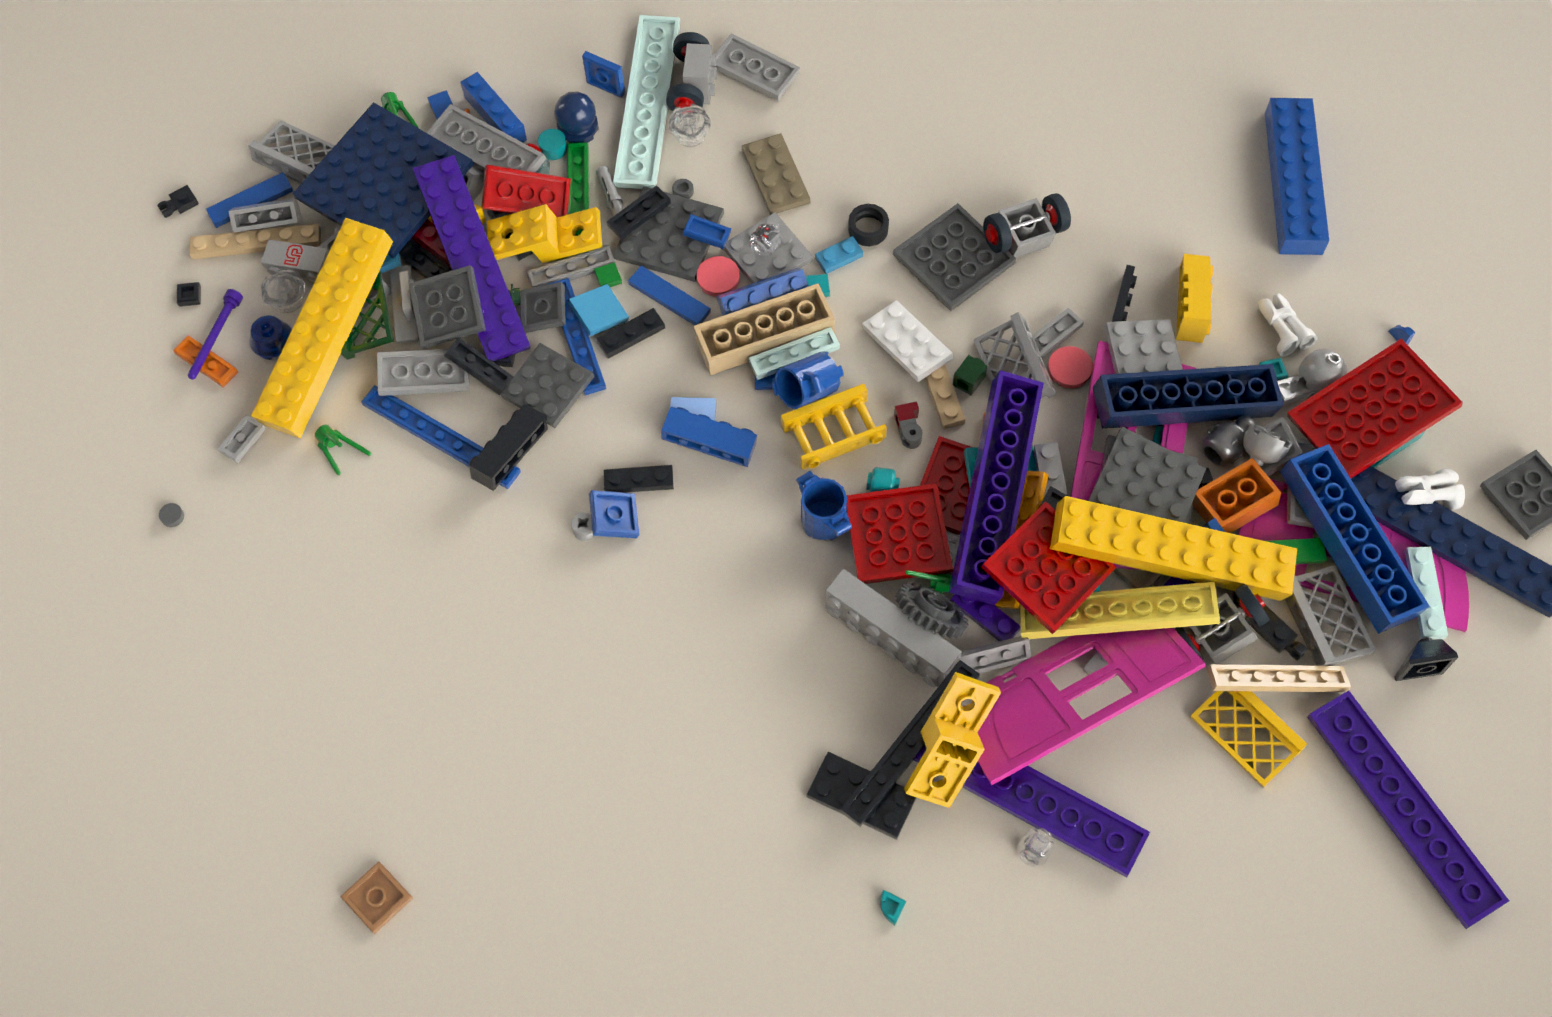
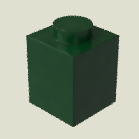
[953,355,987,396]

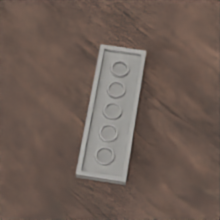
[426,104,546,172]

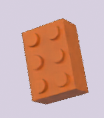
[1192,458,1281,533]

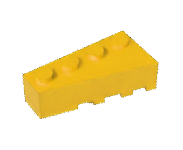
[1176,254,1214,343]

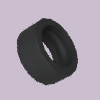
[848,203,889,247]

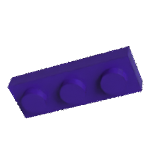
[950,594,1021,642]

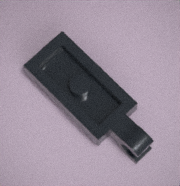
[1245,606,1307,661]

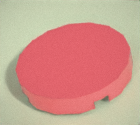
[697,256,740,297]
[1048,346,1093,389]

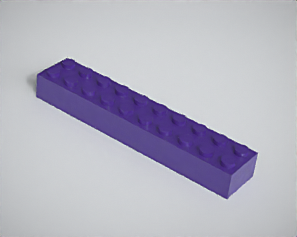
[949,370,1044,605]

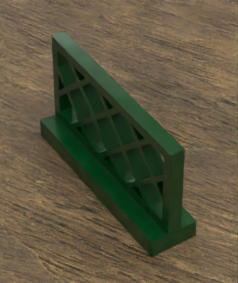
[341,271,394,360]

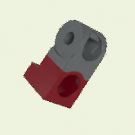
[894,401,923,449]

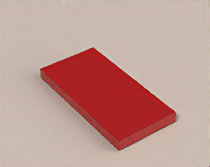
[481,165,571,218]

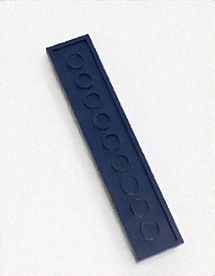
[1351,466,1552,618]

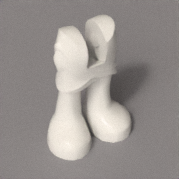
[1258,293,1318,357]
[1395,468,1465,510]

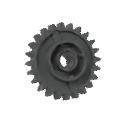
[895,582,969,639]

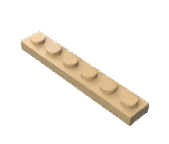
[189,223,321,259]
[1207,664,1351,692]

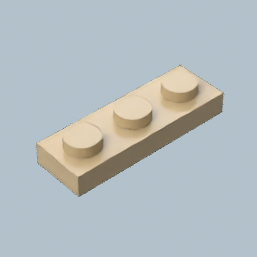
[925,364,965,429]

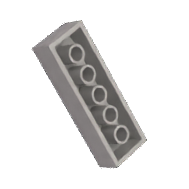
[826,569,962,687]

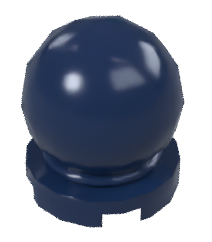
[554,91,599,143]

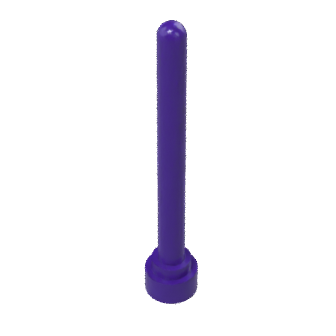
[188,289,243,380]

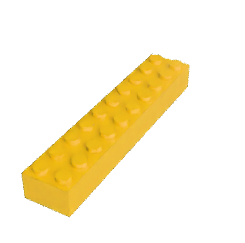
[251,218,393,439]
[1050,496,1297,601]

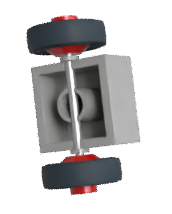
[666,32,717,115]
[983,193,1071,258]
[1175,584,1270,664]

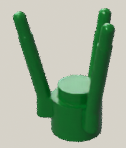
[381,92,418,128]
[315,424,371,475]
[905,570,951,594]

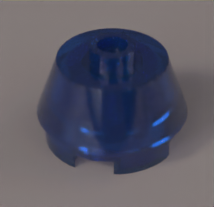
[249,315,292,360]

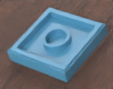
[568,284,629,336]

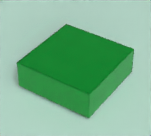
[594,262,622,287]

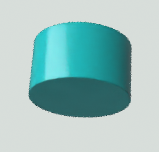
[538,129,567,160]

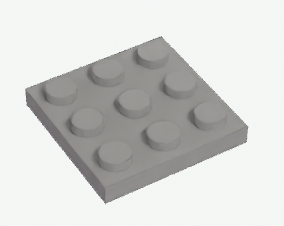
[723,212,813,284]
[1104,319,1183,374]

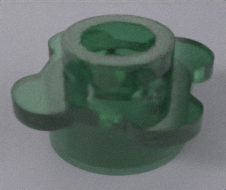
[508,284,521,305]

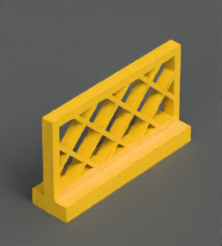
[1190,691,1307,788]

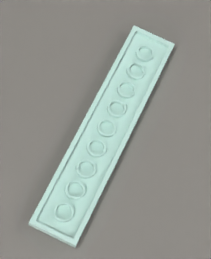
[613,15,680,189]

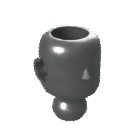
[1202,415,1256,466]

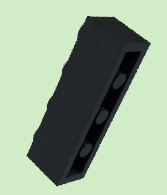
[469,404,548,491]

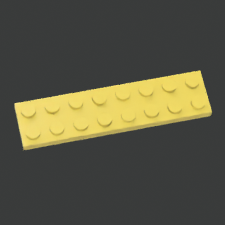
[1020,582,1220,639]

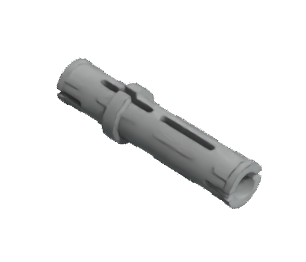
[596,166,623,216]

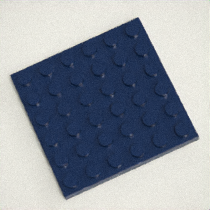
[292,102,474,258]

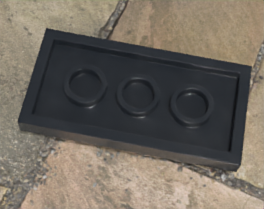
[807,752,917,840]

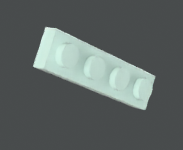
[749,327,840,380]
[1405,547,1448,639]

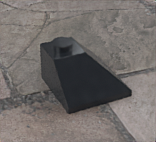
[1395,637,1458,681]

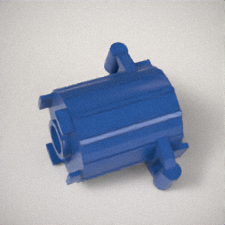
[772,351,844,409]
[796,471,852,541]

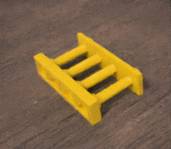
[781,383,887,470]

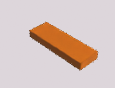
[173,335,238,388]

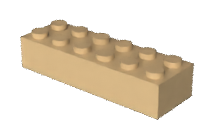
[694,284,835,375]

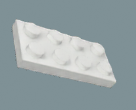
[862,300,953,382]

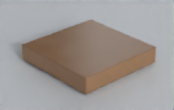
[340,861,413,934]

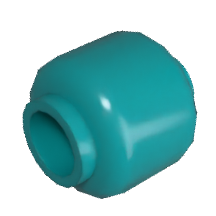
[866,467,900,492]

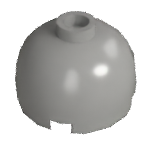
[1299,349,1347,393]
[1243,423,1293,466]

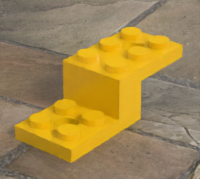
[487,204,602,263]
[904,672,1001,808]

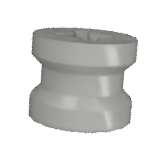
[571,512,594,541]

